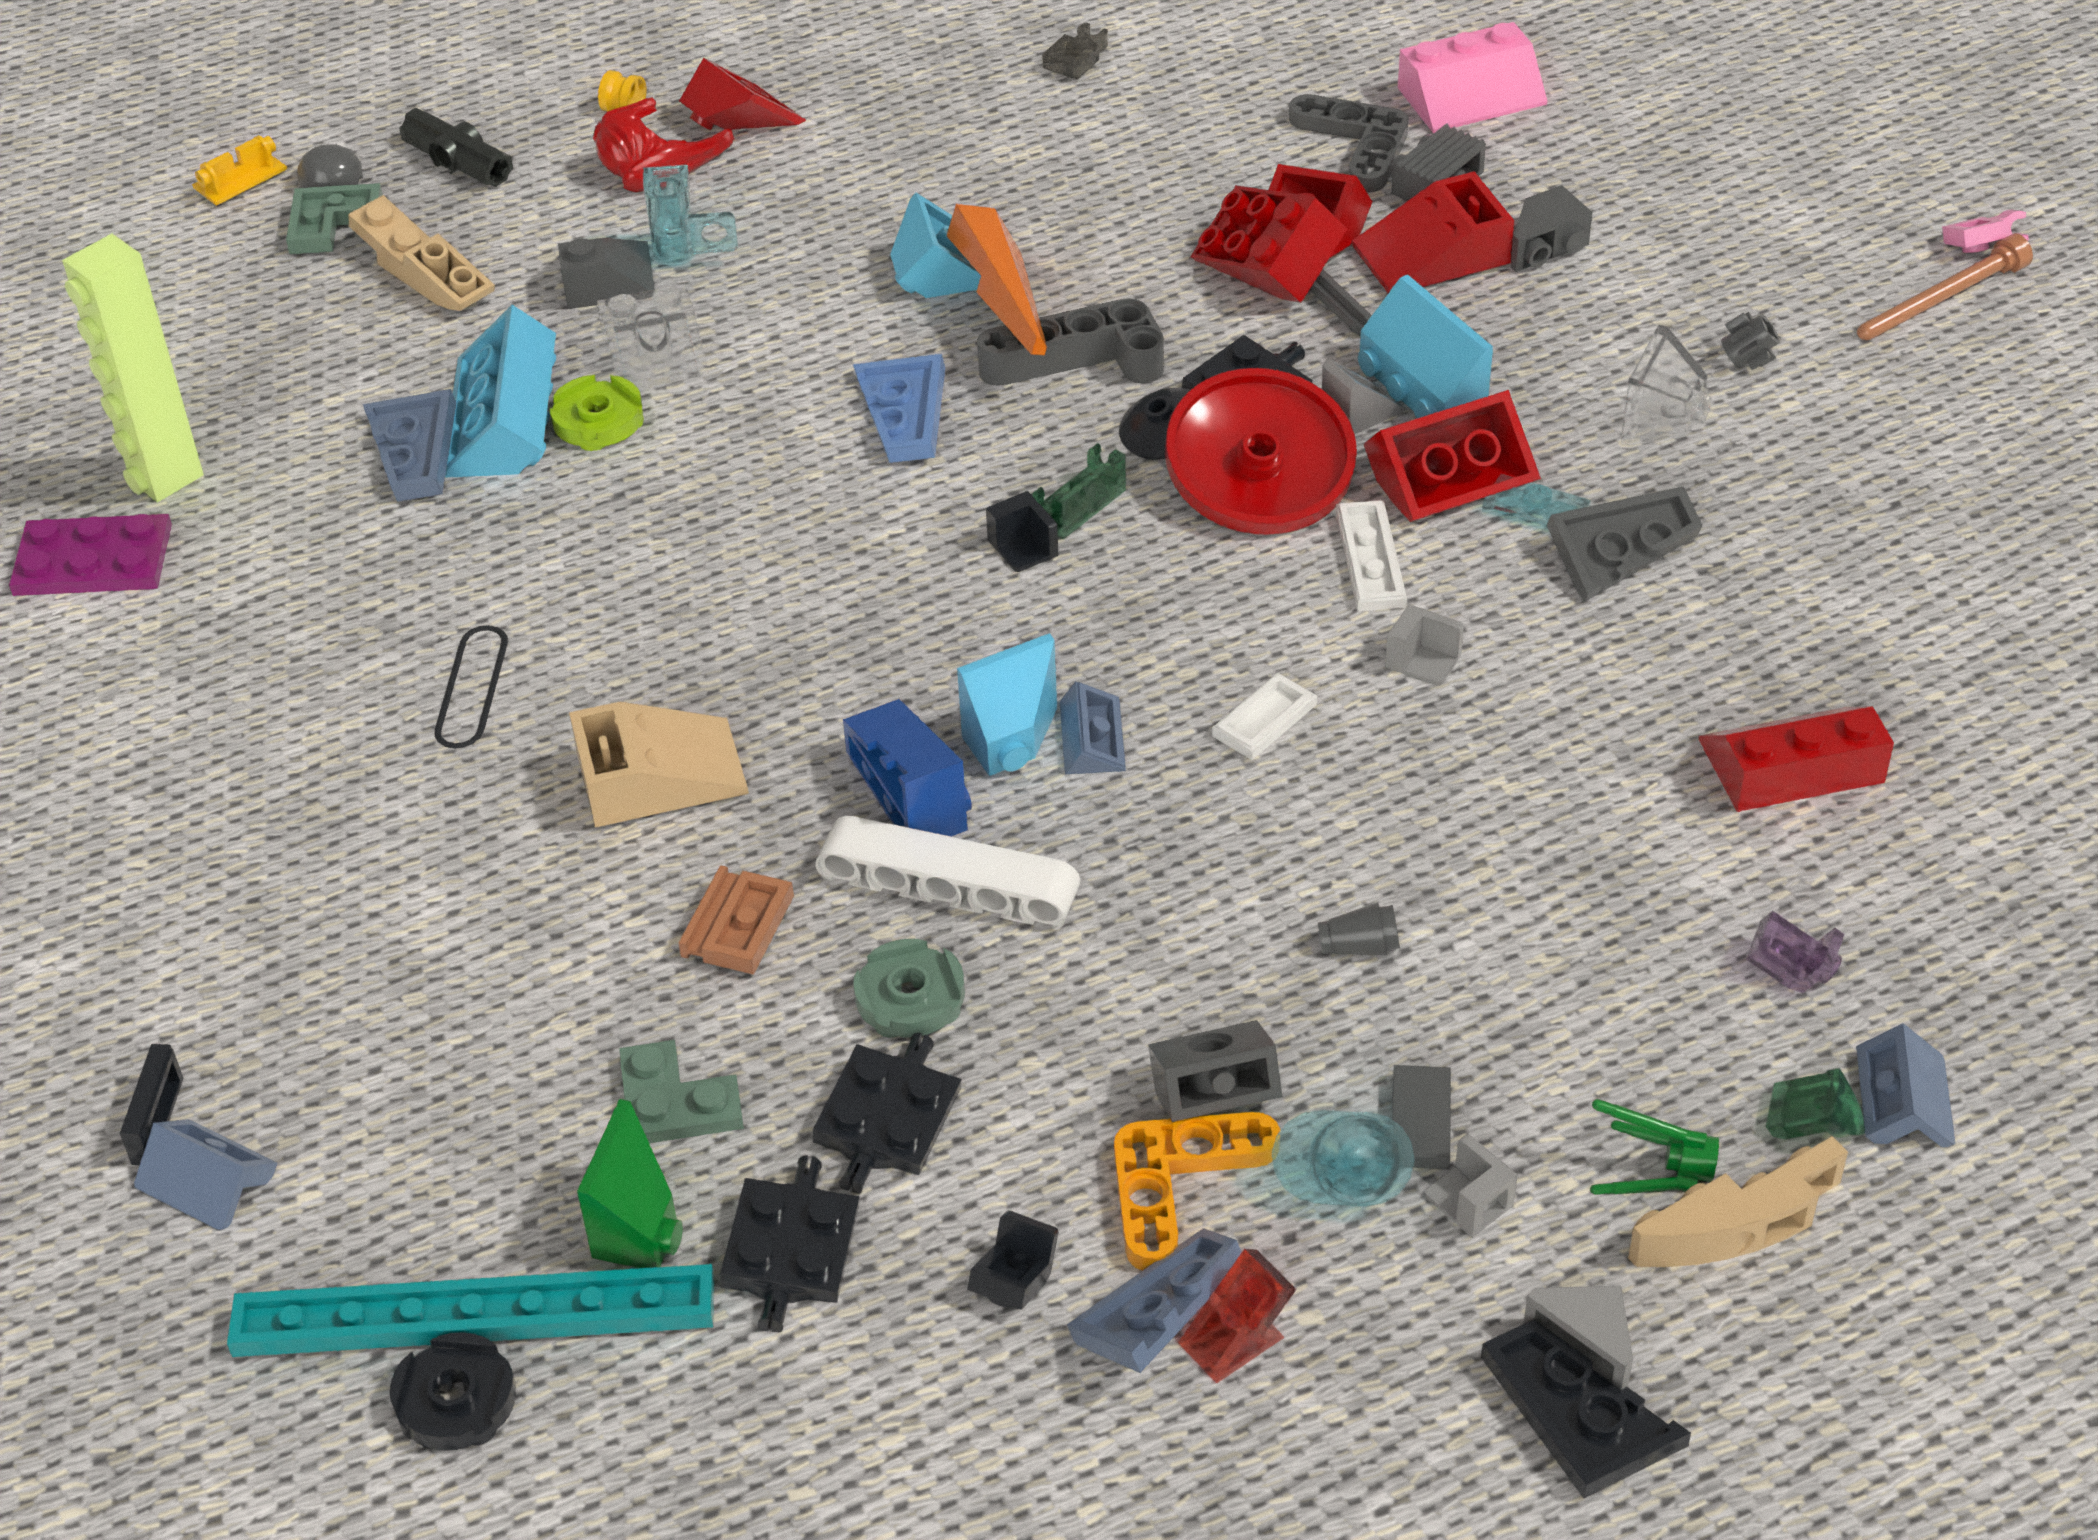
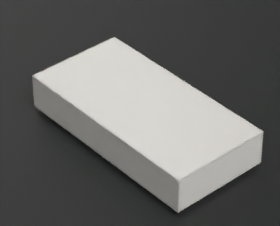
[1212,673,1317,760]

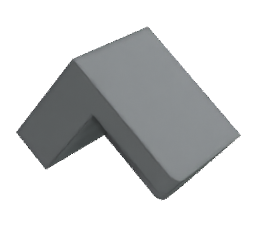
[1385,604,1464,686]
[1424,1134,1518,1238]

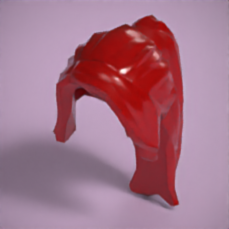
[593,97,735,192]

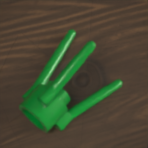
[1590,1099,1719,1195]

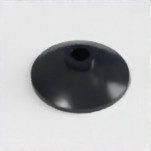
[1119,388,1190,460]

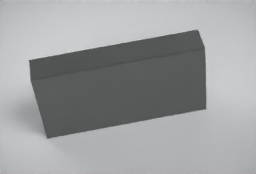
[1391,1065,1451,1169]

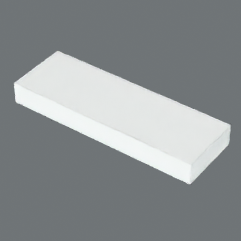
[1336,500,1407,611]

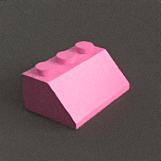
[1398,22,1547,133]

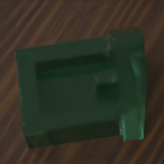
[1766,1068,1865,1140]

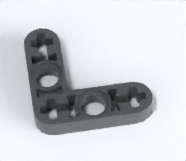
[1289,94,1409,193]

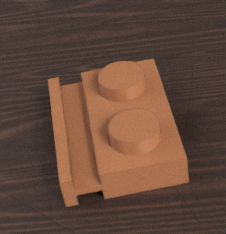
[679,865,794,975]

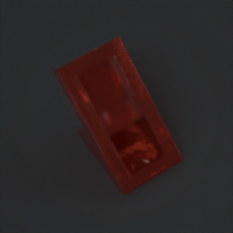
[1178,1249,1297,1383]

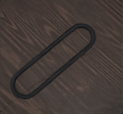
[434,625,508,749]

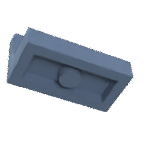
[1856,1023,1955,1147]
[134,1119,277,1230]

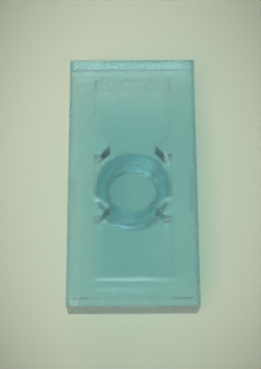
[1482,474,1591,532]

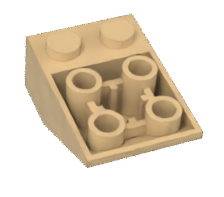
[569,701,749,827]

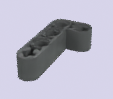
[977,298,1164,386]

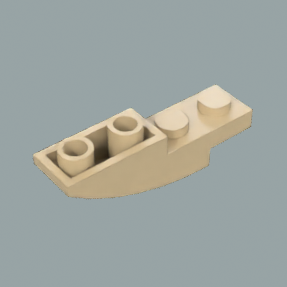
[348,195,495,311]
[1628,1136,1848,1267]

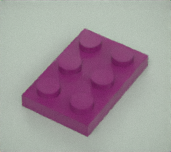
[9,514,172,596]

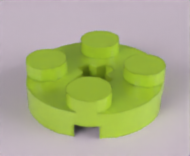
[550,375,644,451]

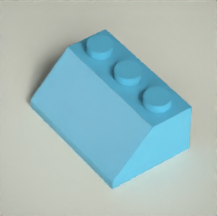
[1358,274,1493,418]

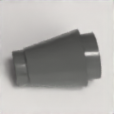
[1318,902,1400,956]

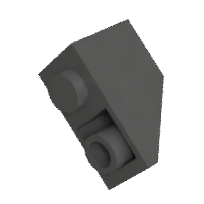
[1511,185,1593,272]

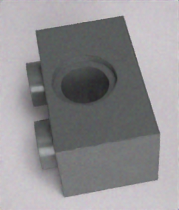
[1148,1020,1283,1122]

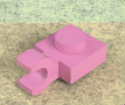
[1942,209,2029,253]

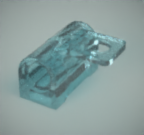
[643,165,738,266]

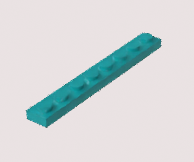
[227,1264,715,1357]

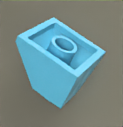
[890,193,981,298]
[957,633,1057,776]

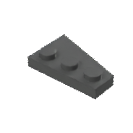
[1547,486,1703,602]

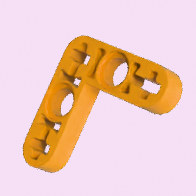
[1114,1112,1281,1271]

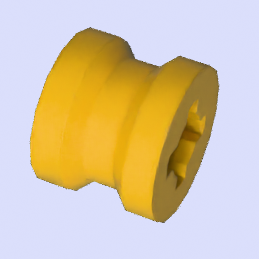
[598,70,647,112]

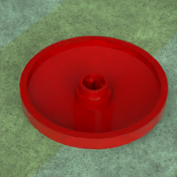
[1165,368,1357,535]

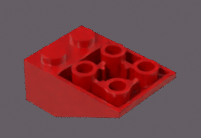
[1352,171,1514,293]
[1190,185,1348,303]

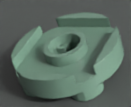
[853,939,965,1038]

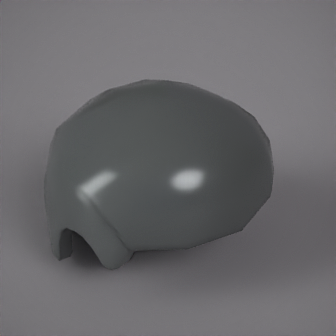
[297,144,363,188]

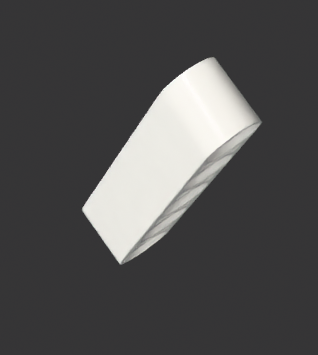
[815,816,1081,930]

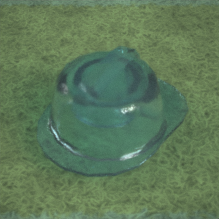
[1272,1110,1415,1207]

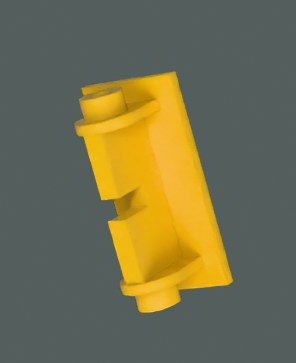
[192,135,287,206]

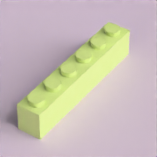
[62,233,204,503]

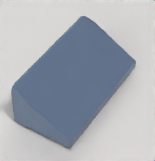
[1060,681,1126,775]

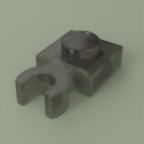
[1042,22,1108,80]

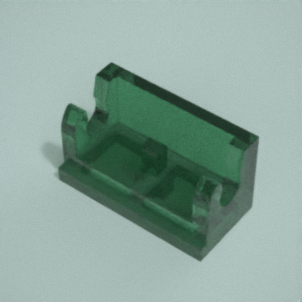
[1031,443,1126,540]

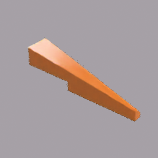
[947,204,1047,355]

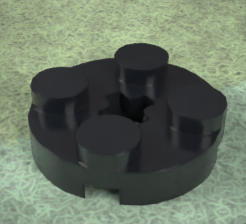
[390,1333,516,1451]

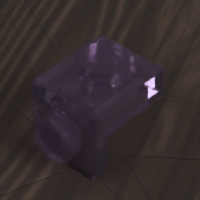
[1746,910,1845,993]

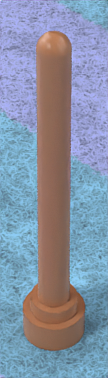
[1857,233,2033,340]

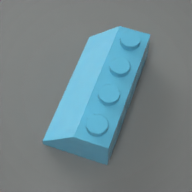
[445,305,556,478]

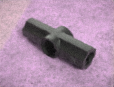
[399,108,513,187]

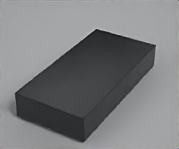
[120,1044,184,1165]

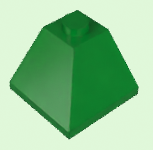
[577,1099,683,1268]

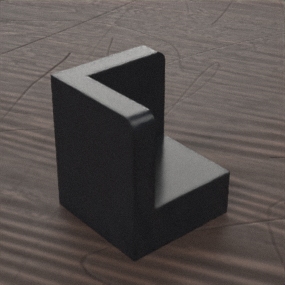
[986,491,1058,572]

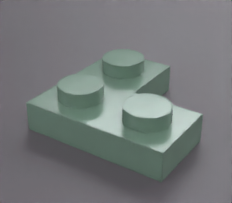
[286,183,383,254]
[619,1040,744,1143]

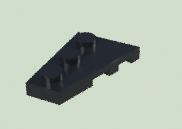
[1481,1319,1691,1498]

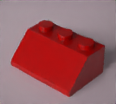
[1363,390,1541,522]
[1698,706,1894,812]

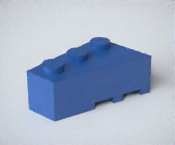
[843,699,972,837]

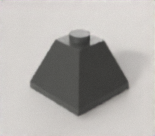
[558,238,656,309]

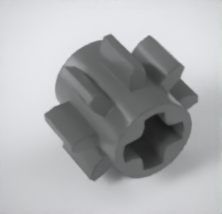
[1721,312,1780,370]

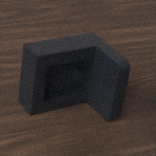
[967,1210,1059,1310]

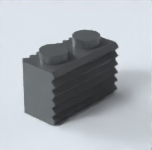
[1390,123,1486,201]

